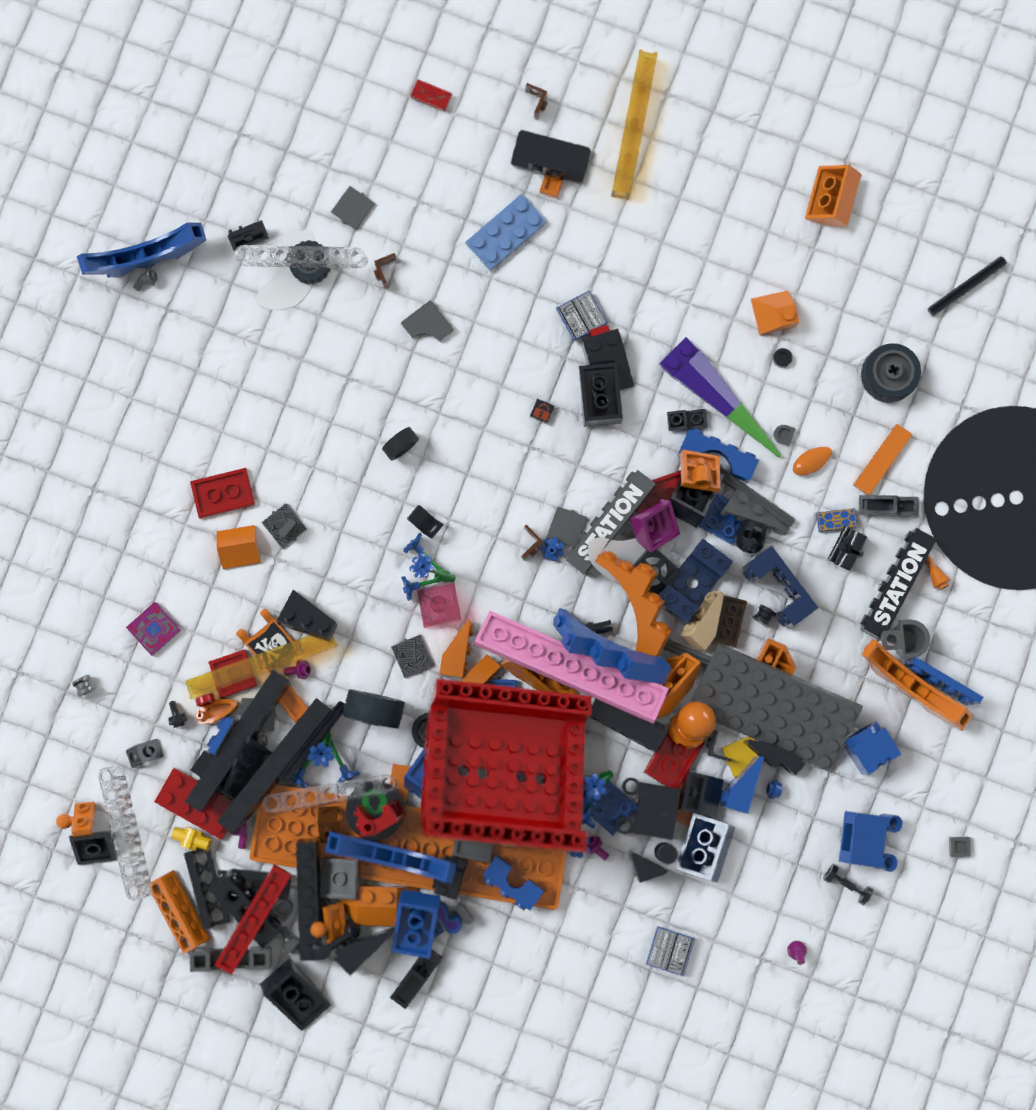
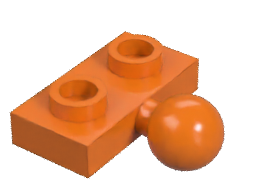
[56,801,96,837]
[311,902,348,944]

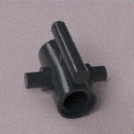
[828,525,868,571]

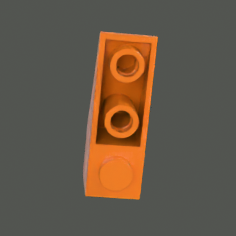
[439,620,474,678]

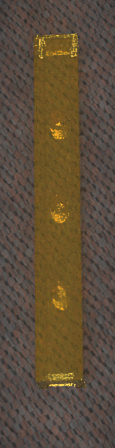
[611,49,658,200]
[185,634,339,700]

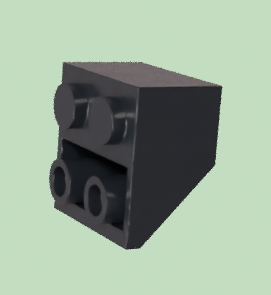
[678,771,724,817]

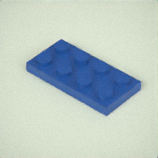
[904,657,984,706]

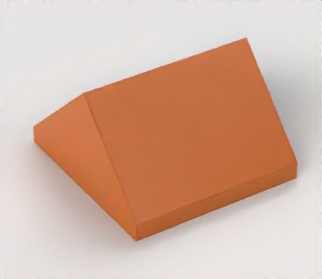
[217,525,261,569]

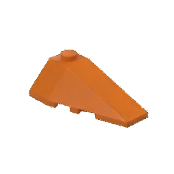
[500,658,577,694]

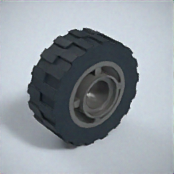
[288,240,331,284]

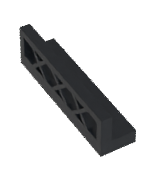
[183,848,229,930]

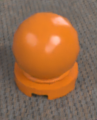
[668,701,716,749]

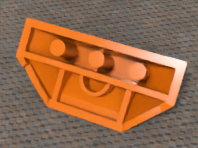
[755,638,796,675]
[656,653,701,719]
[339,884,418,926]

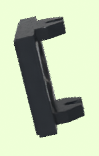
[633,549,680,595]

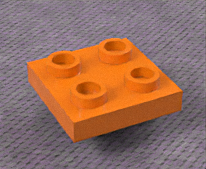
[681,450,720,493]

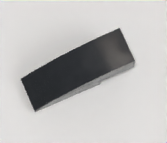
[858,495,920,518]
[743,740,805,776]
[390,949,443,1009]

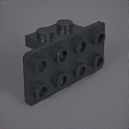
[511,130,591,184]

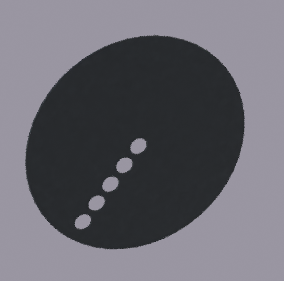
[924,406,1036,590]

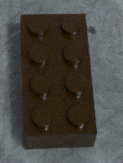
[712,595,747,648]

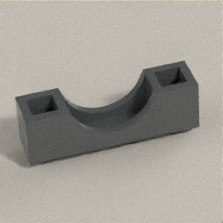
[190,946,272,972]

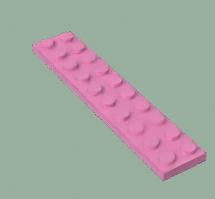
[474,611,669,724]

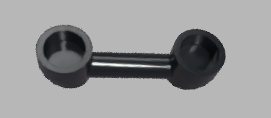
[311,922,360,960]

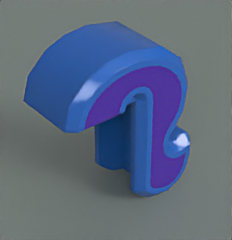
[437,900,462,934]

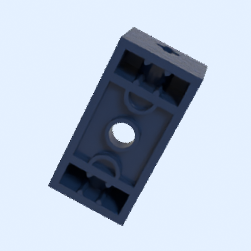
[659,539,734,625]
[742,546,818,629]

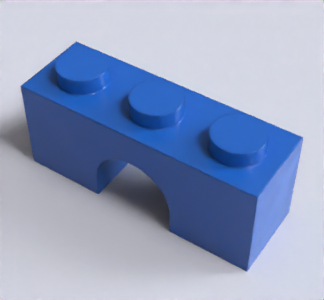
[482,855,544,911]

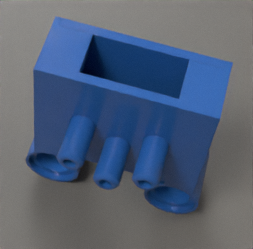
[838,811,902,872]

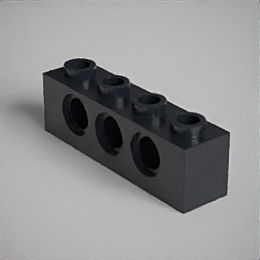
[209,870,282,948]

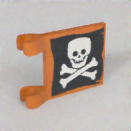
[236,609,299,672]

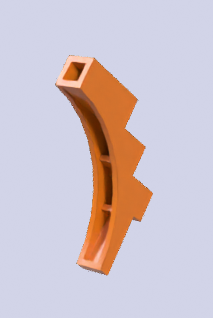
[595,551,672,657]
[861,639,973,731]

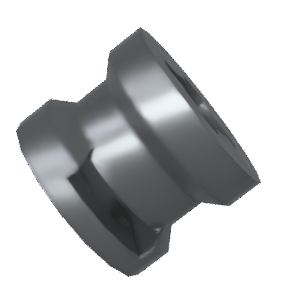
[72,675,96,697]

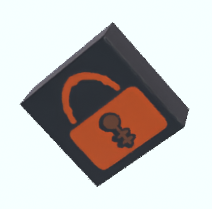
[530,398,555,424]

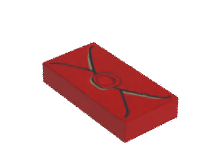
[410,79,452,112]

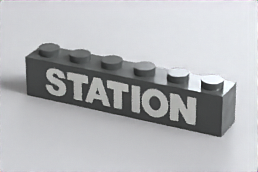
[566,470,656,575]

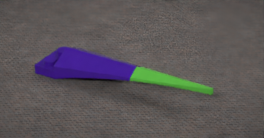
[659,337,781,457]

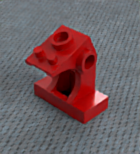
[354,799,407,836]

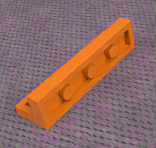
[147,870,210,954]

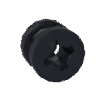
[752,604,777,627]

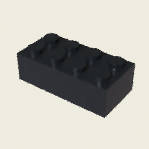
[590,698,668,752]

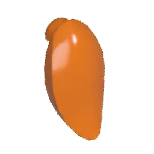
[792,447,832,475]
[195,699,239,725]

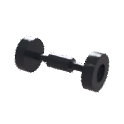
[654,842,678,865]
[823,863,874,906]

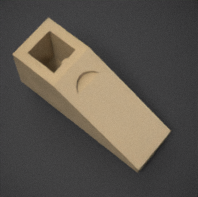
[680,591,724,651]

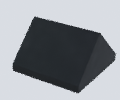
[69,830,117,865]
[628,851,668,883]

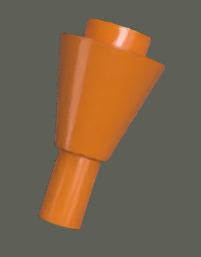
[925,556,951,591]

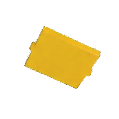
[722,736,765,777]

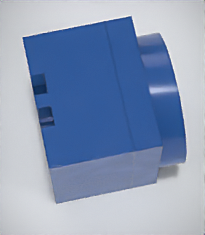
[845,721,902,775]

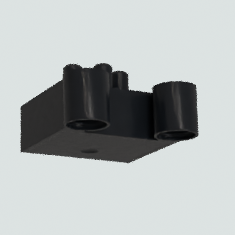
[615,777,681,840]

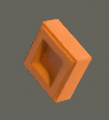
[539,174,563,199]

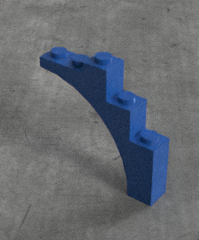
[77,222,207,278]
[553,608,671,684]
[325,832,456,883]

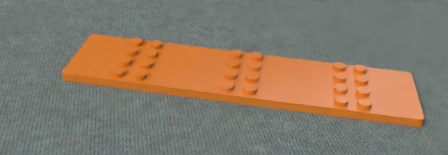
[249,784,567,910]

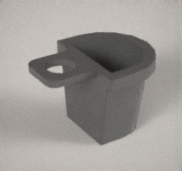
[881,619,930,659]

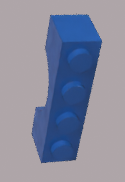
[678,428,759,483]

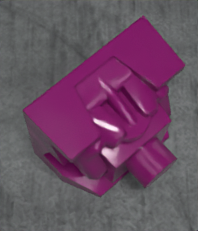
[630,499,680,552]

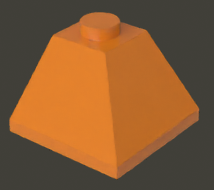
[750,290,800,335]

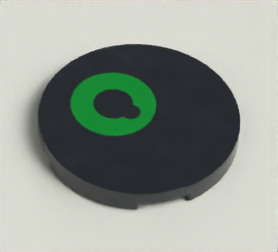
[346,781,405,840]

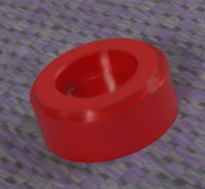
[195,693,216,707]

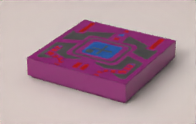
[126,602,181,656]

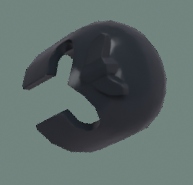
[734,520,769,554]

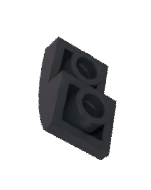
[667,409,708,431]

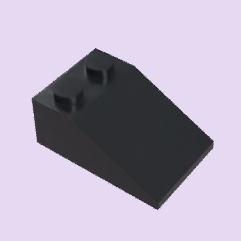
[581,328,634,391]
[579,363,623,427]
[668,473,724,528]
[334,927,394,976]
[260,958,331,1031]

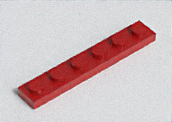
[215,864,292,975]

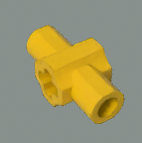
[171,827,212,851]

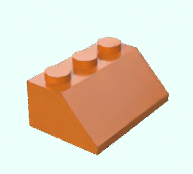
[805,165,862,227]

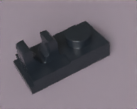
[228,220,269,251]

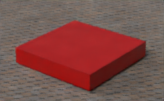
[208,649,258,698]

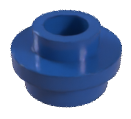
[766,780,782,799]

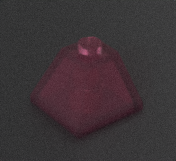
[417,583,462,628]

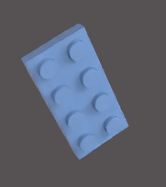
[465,194,546,271]

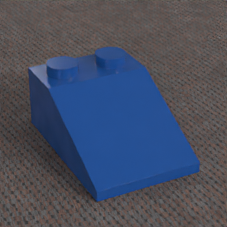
[720,756,764,814]
[391,889,441,959]

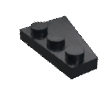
[276,590,338,642]
[222,734,272,799]

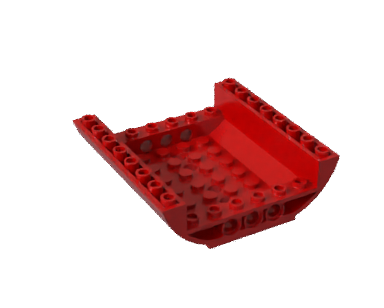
[420,678,592,852]

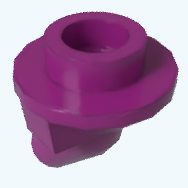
[283,660,311,679]
[230,822,247,849]
[587,836,610,861]
[787,941,807,965]

